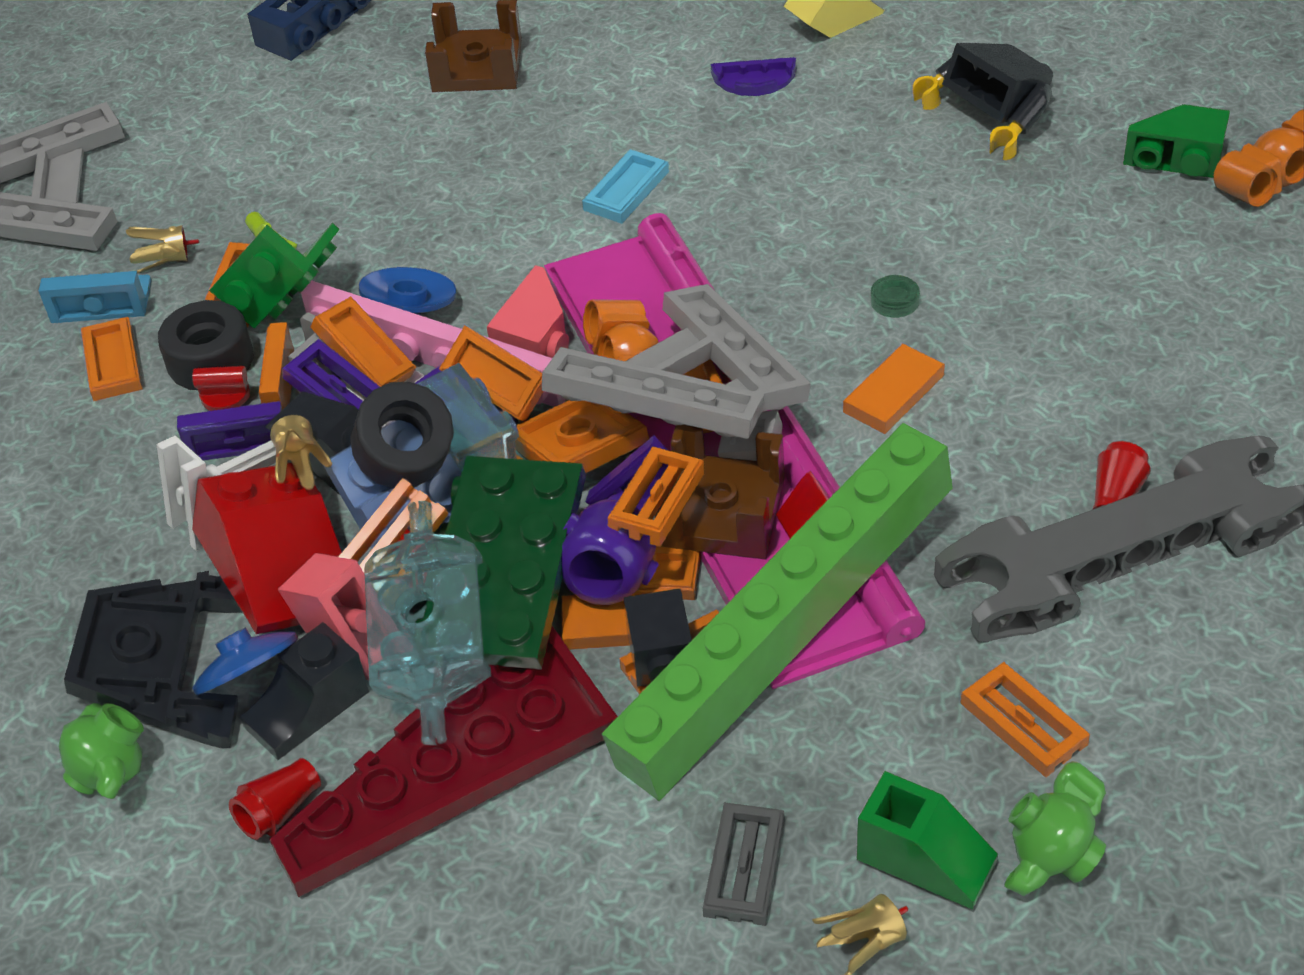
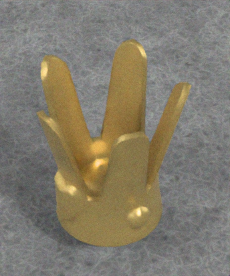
[126,225,199,273]
[270,415,332,490]
[812,894,908,975]

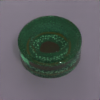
[870,275,920,318]

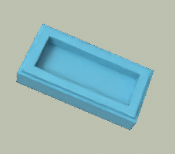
[582,149,669,224]

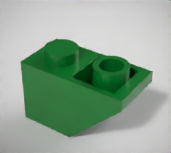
[1123,104,1230,178]
[857,771,998,910]

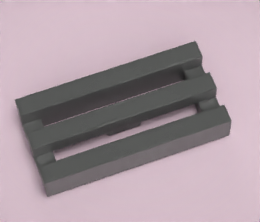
[703,802,785,926]

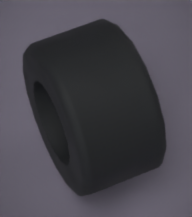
[158,300,254,390]
[350,382,454,489]

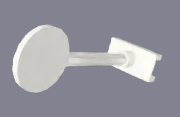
[156,370,424,551]

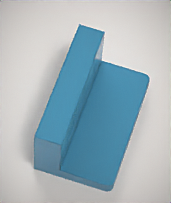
[39,271,151,323]

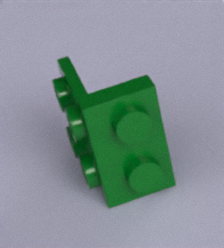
[209,222,339,329]

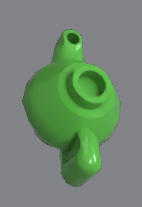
[59,703,144,799]
[1004,761,1106,896]

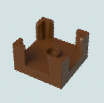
[425,0,522,92]
[655,424,785,559]

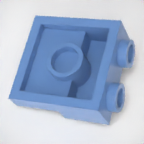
[323,420,461,549]

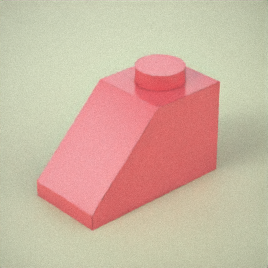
[487,265,569,358]
[278,553,408,683]

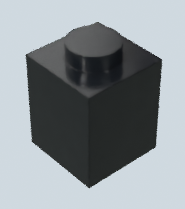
[624,588,692,687]

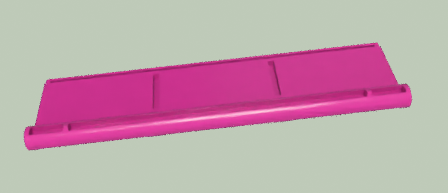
[544,213,925,689]

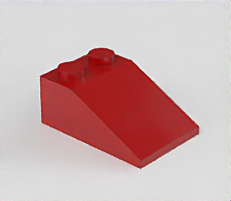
[192,463,342,635]

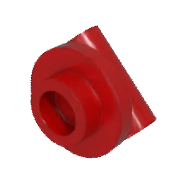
[192,366,250,411]

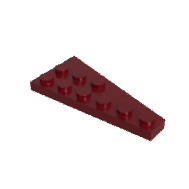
[270,626,618,897]

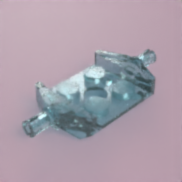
[364,501,491,745]

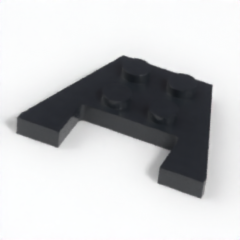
[64,571,243,749]

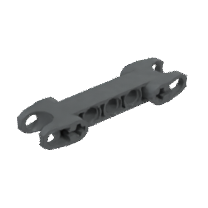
[934,436,1304,642]

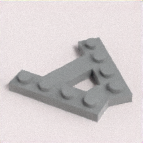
[0,102,125,251]
[542,284,811,439]

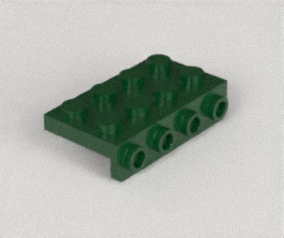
[412,455,586,671]

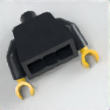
[913,43,1054,160]

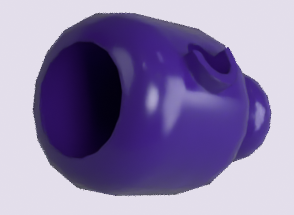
[562,492,659,605]

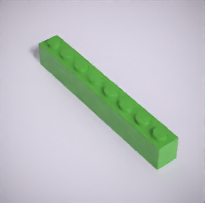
[602,423,953,801]

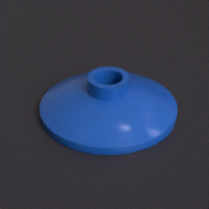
[359,267,456,315]
[192,627,298,695]

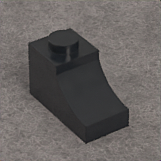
[240,622,369,760]

